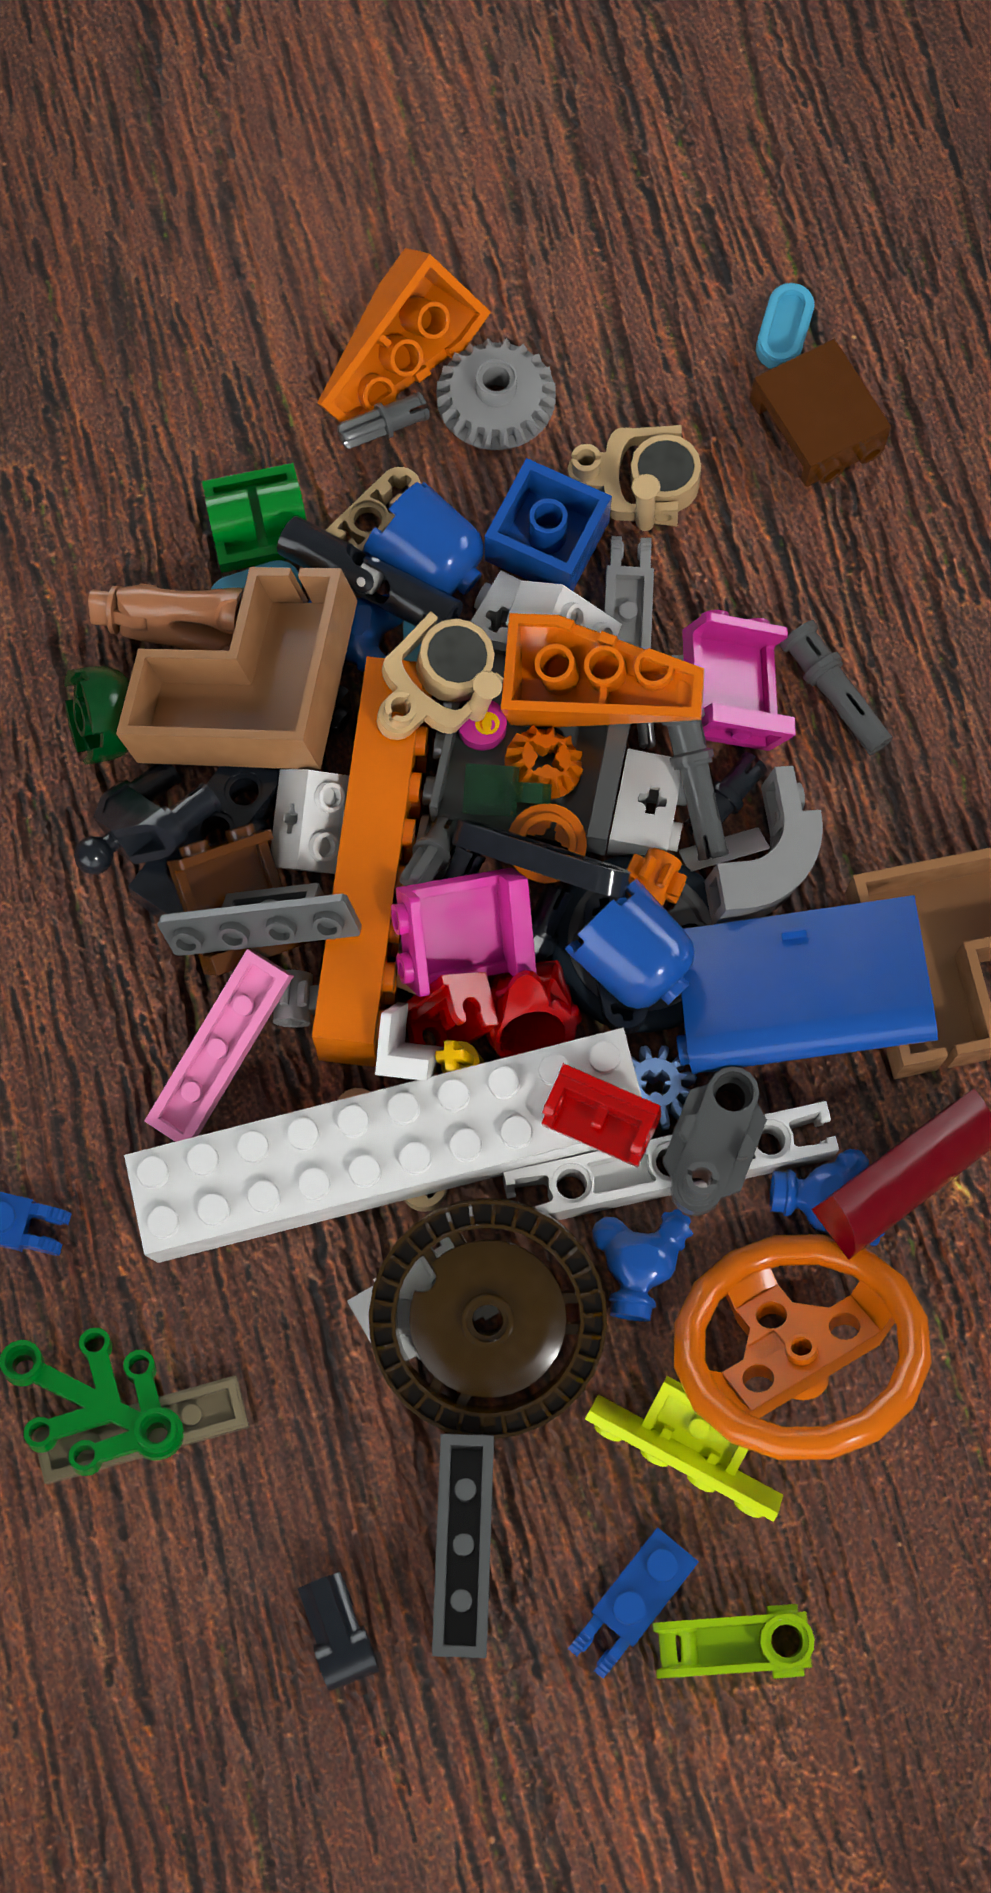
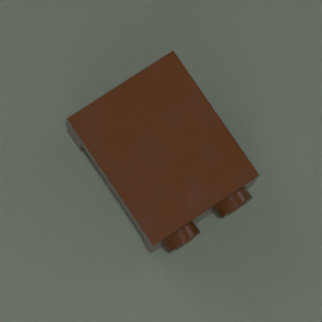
[750,338,892,487]
[167,823,309,976]

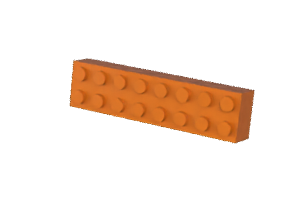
[312,656,436,1067]

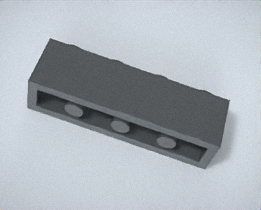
[432,1434,494,1658]

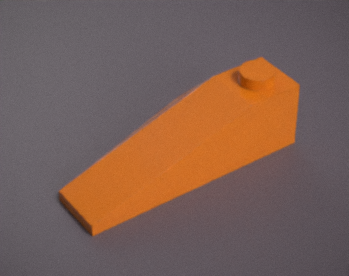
[317,248,491,423]
[501,613,705,727]

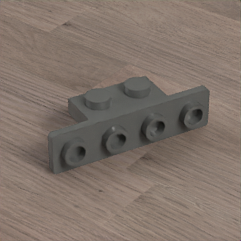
[157,883,362,956]

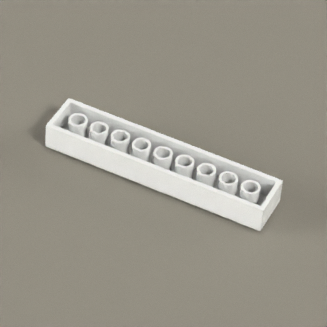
[124,1027,642,1263]

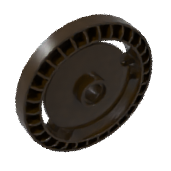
[369,1198,607,1439]

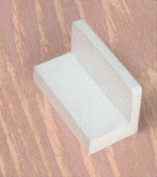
[375,1002,444,1081]

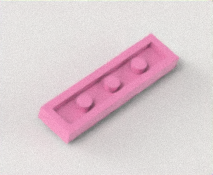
[144,949,294,1142]

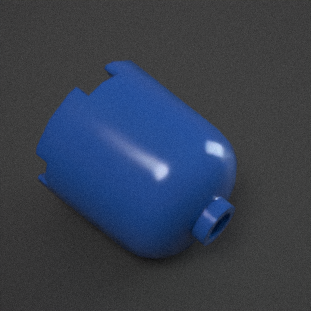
[363,482,484,596]
[565,879,695,1009]

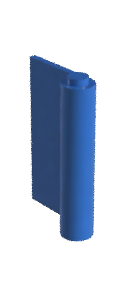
[677,895,938,1074]

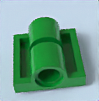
[202,463,306,573]

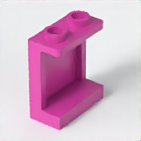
[682,610,796,751]
[391,867,537,997]

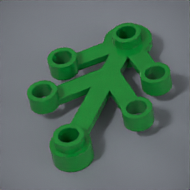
[0,1327,184,1476]

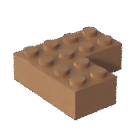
[116,567,358,770]
[845,848,991,1079]

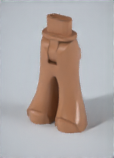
[88,583,244,651]

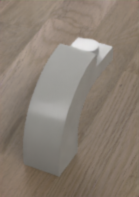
[704,766,823,925]

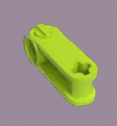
[652,1604,815,1679]

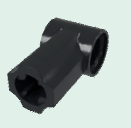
[297,1572,380,1692]

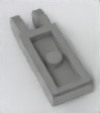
[604,536,654,649]

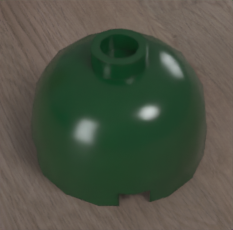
[65,666,130,765]

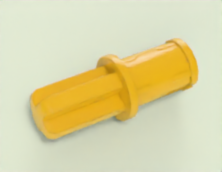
[435,1040,485,1073]

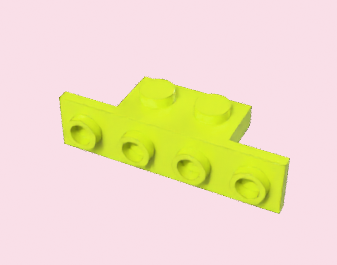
[585,1376,783,1522]

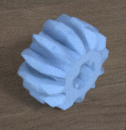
[631,1046,697,1131]

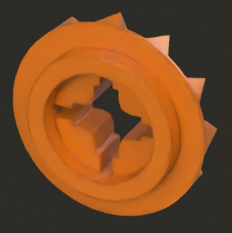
[504,725,584,800]
[509,803,587,883]

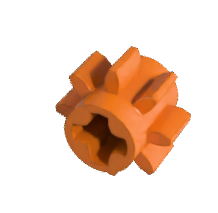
[626,848,687,907]

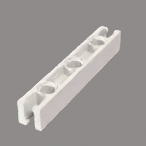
[503,1101,839,1221]

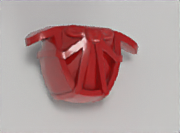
[485,960,582,1059]

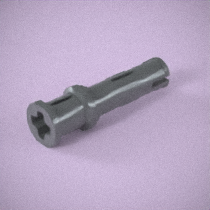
[780,620,893,756]
[661,708,729,861]

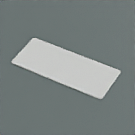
[679,828,770,871]

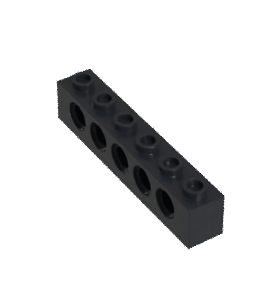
[128,684,353,918]

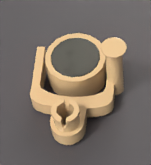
[568,425,701,531]
[376,612,504,740]

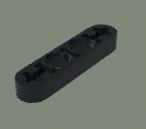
[452,818,631,898]

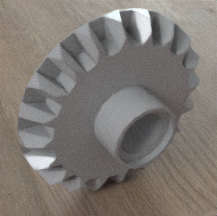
[436,338,556,450]

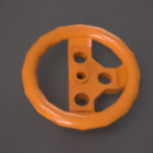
[674,1234,932,1460]

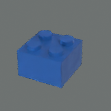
[485,458,612,591]

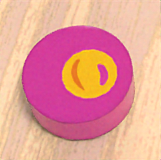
[458,701,507,751]

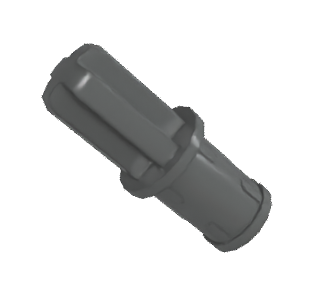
[337,391,430,449]
[399,813,458,886]

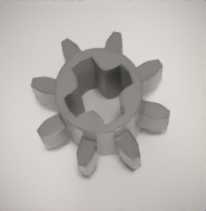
[273,970,319,1028]

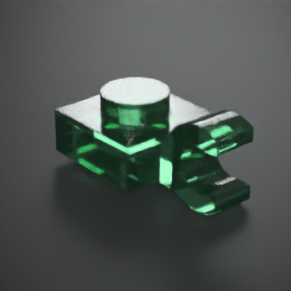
[463,763,552,817]

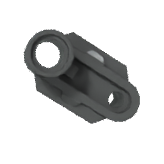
[662,1066,767,1216]

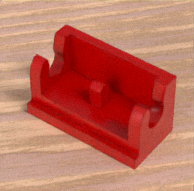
[406,972,499,1047]
[541,1063,661,1168]

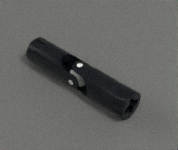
[277,516,463,627]

